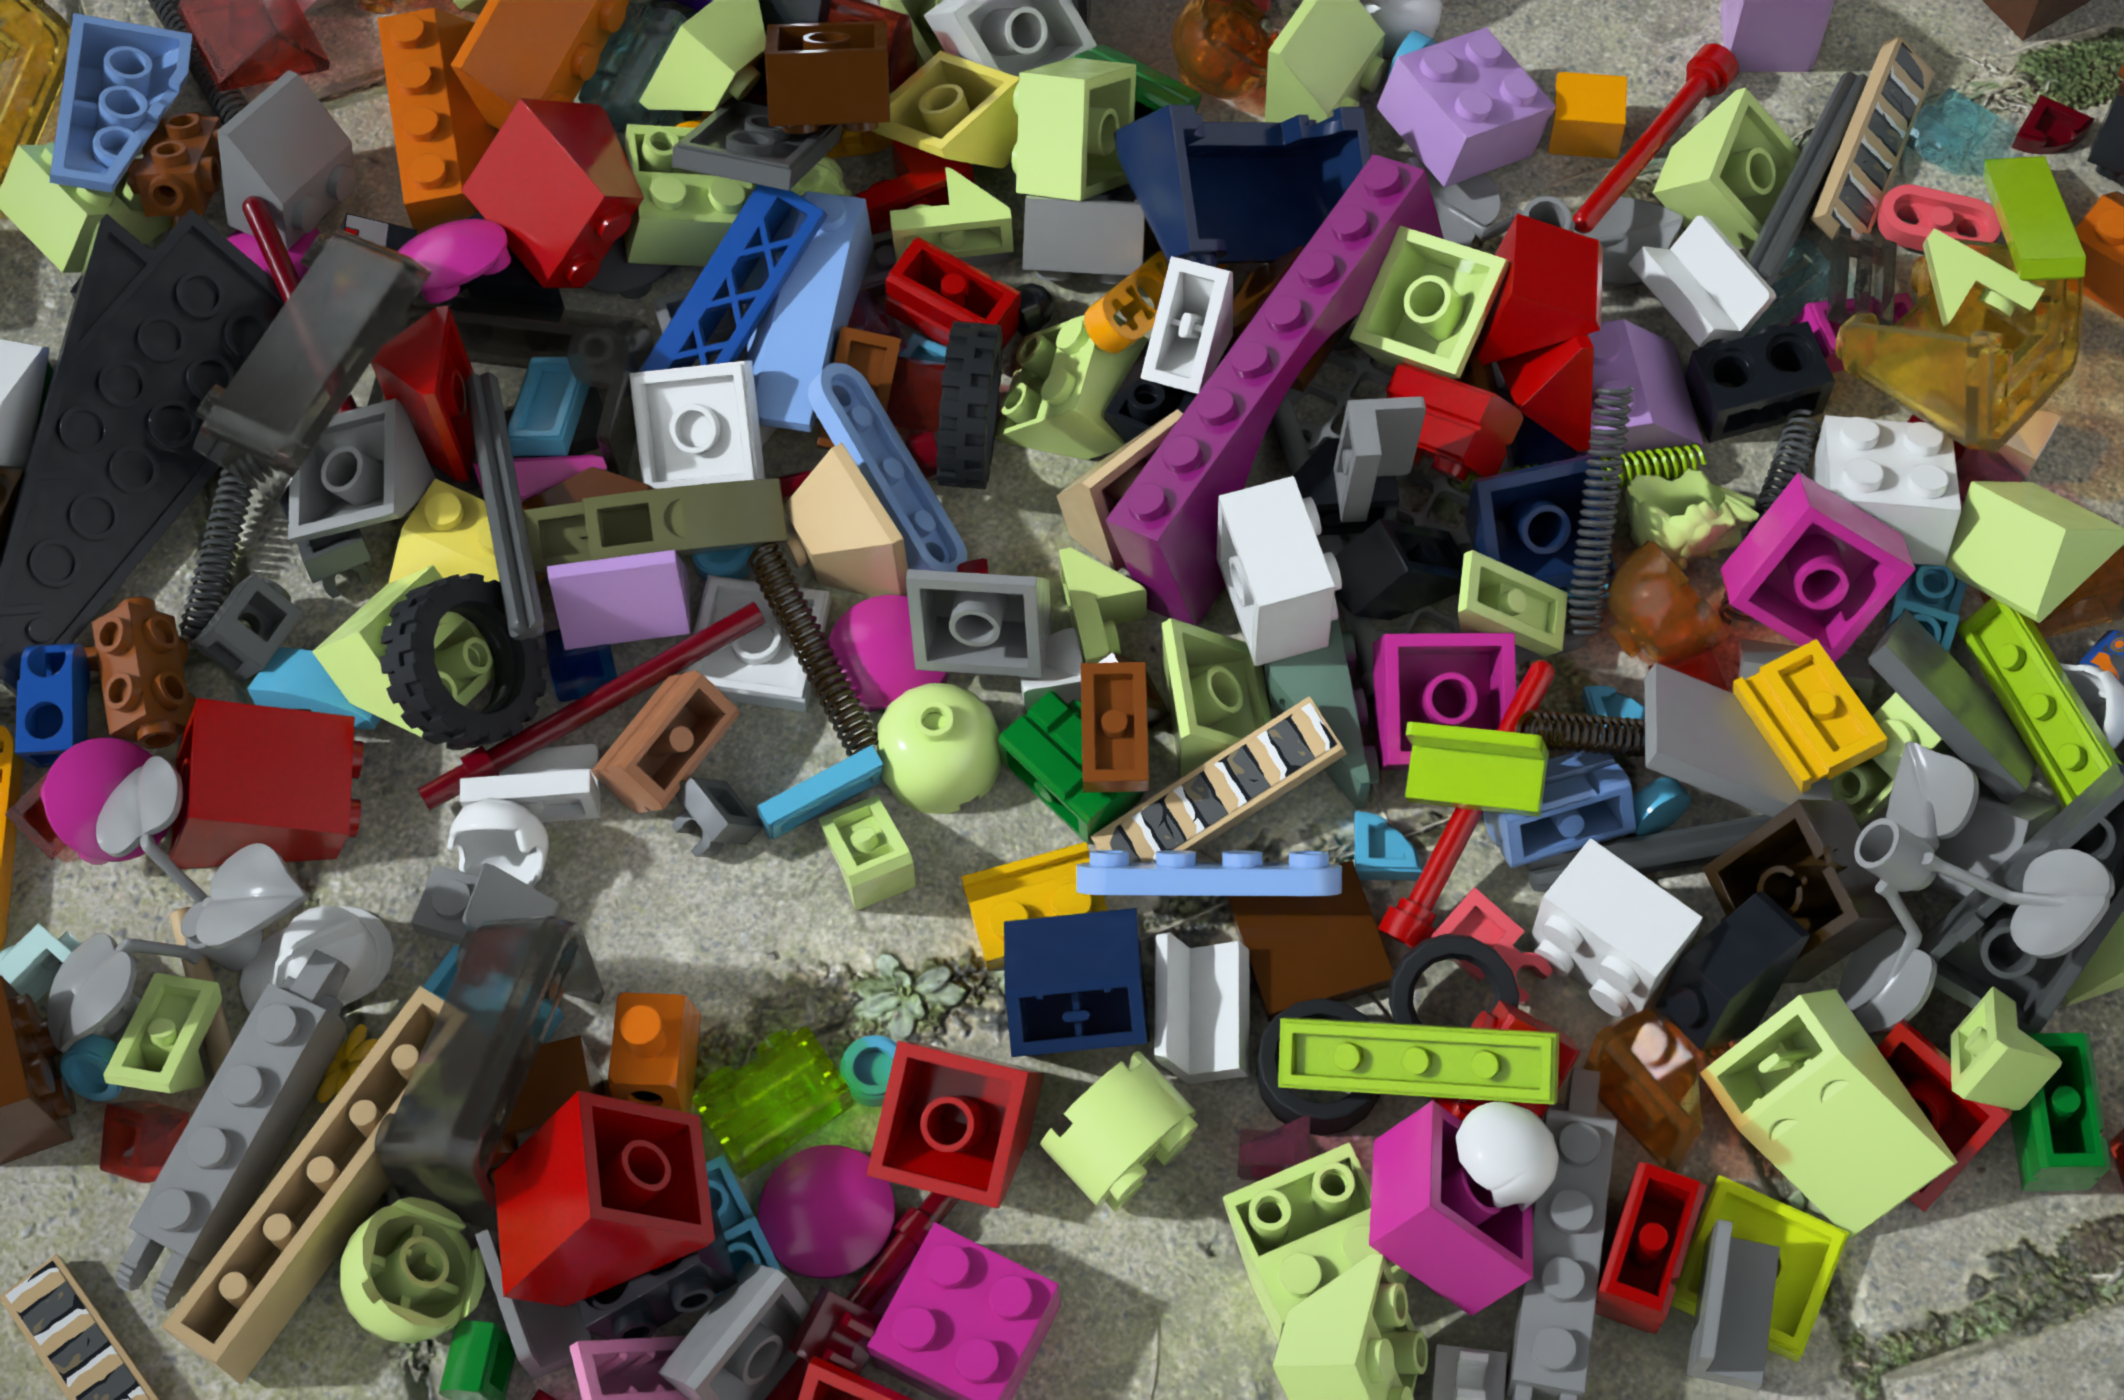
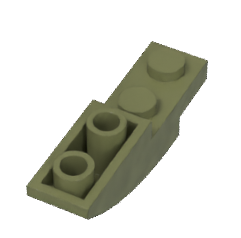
[524,478,788,575]

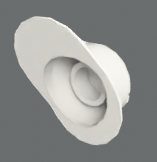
[239,905,394,1014]

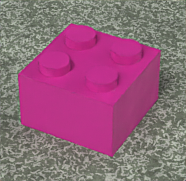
[1720,472,1915,664]
[1372,633,1516,770]
[1369,1100,1533,1316]
[867,1222,1061,1400]

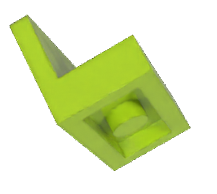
[1405,722,1549,817]

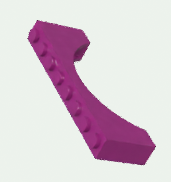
[1105,154,1444,626]

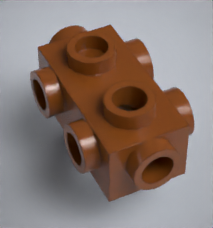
[128,112,222,229]
[84,597,196,749]

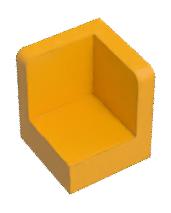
[1548,72,1627,159]

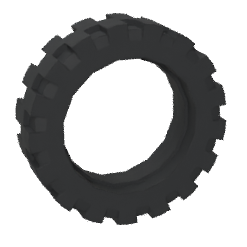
[936,321,1003,489]
[380,573,547,750]

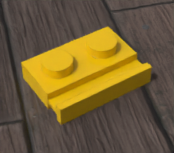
[1733,639,1888,793]
[961,842,1108,971]

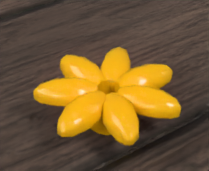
[317,1024,378,1103]

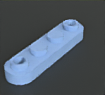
[808,363,967,572]
[1076,850,1342,896]

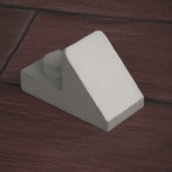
[411,863,561,965]

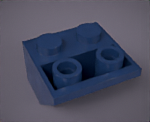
[1004,908,1151,1057]

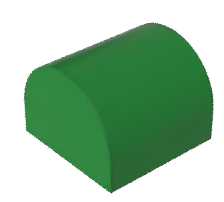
[439,1320,516,1400]

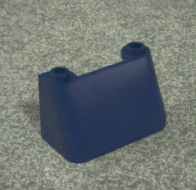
[1114,104,1371,268]

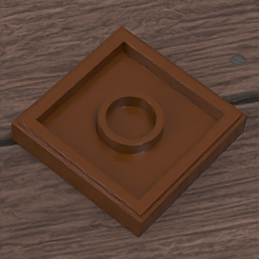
[1227,860,1394,1023]

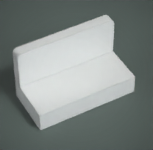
[1628,216,1776,347]
[460,744,601,823]
[1154,932,1250,1084]

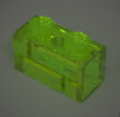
[691,1025,854,1180]

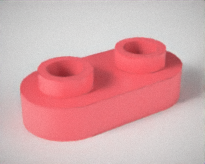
[1877,184,2001,256]

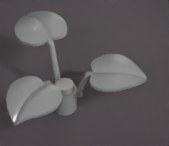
[1406,157,1683,393]
[1838,741,2115,1037]
[47,756,308,1054]

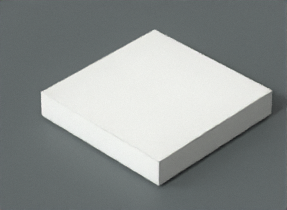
[629,360,765,489]
[684,575,832,712]

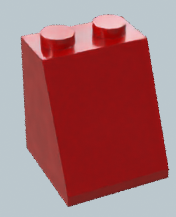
[461,98,644,288]
[169,698,364,869]
[494,1091,715,1307]

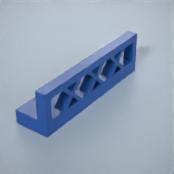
[639,184,828,372]

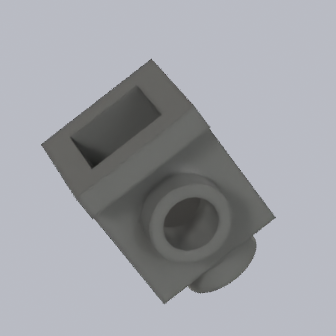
[191,573,304,683]

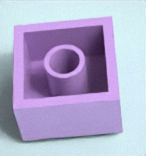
[1376,27,1556,188]

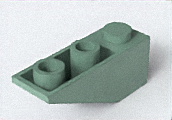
[1262,617,1379,810]

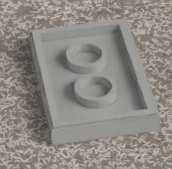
[1644,663,1832,818]

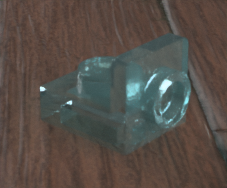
[1906,87,1999,175]

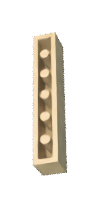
[162,986,491,1385]

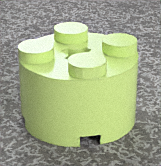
[1040,1051,1199,1212]

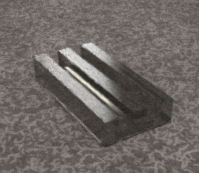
[1826,226,1897,337]

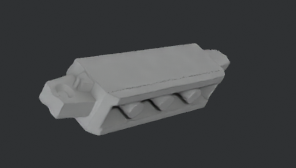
[114,949,350,1311]
[1505,1067,1617,1400]

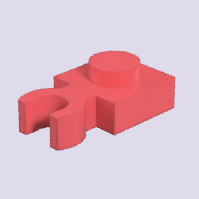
[1431,887,1553,1006]

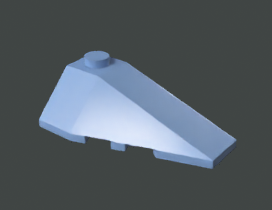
[49,13,192,193]
[744,191,874,432]

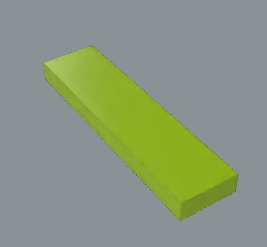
[1983,156,2086,281]
[1956,598,2123,808]
[1278,1017,1560,1105]

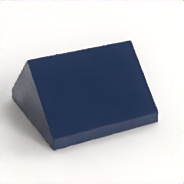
[1465,455,1615,588]

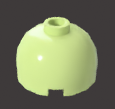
[875,683,1002,814]
[340,1197,485,1344]

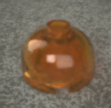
[1170,0,1279,101]
[1607,540,1730,667]

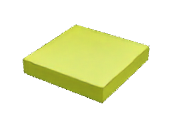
[1671,1175,1850,1363]

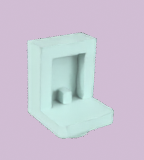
[0,923,82,1004]

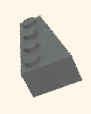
[1918,762,2124,1034]

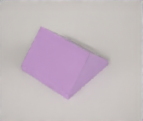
[1720,0,1835,72]
[547,550,690,650]

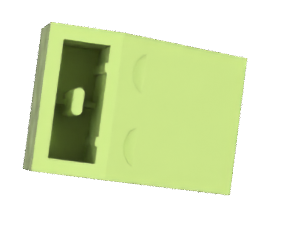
[1700,989,1958,1239]

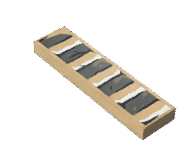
[1810,36,1935,256]
[1090,696,1347,862]
[0,1254,162,1400]

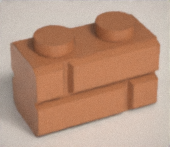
[591,670,741,813]

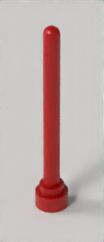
[1572,43,1739,234]
[1377,660,1555,948]

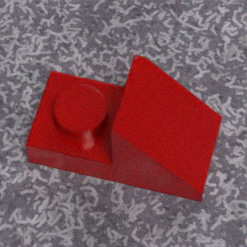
[856,139,975,235]

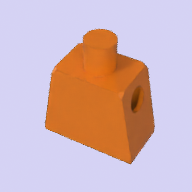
[608,992,701,1114]

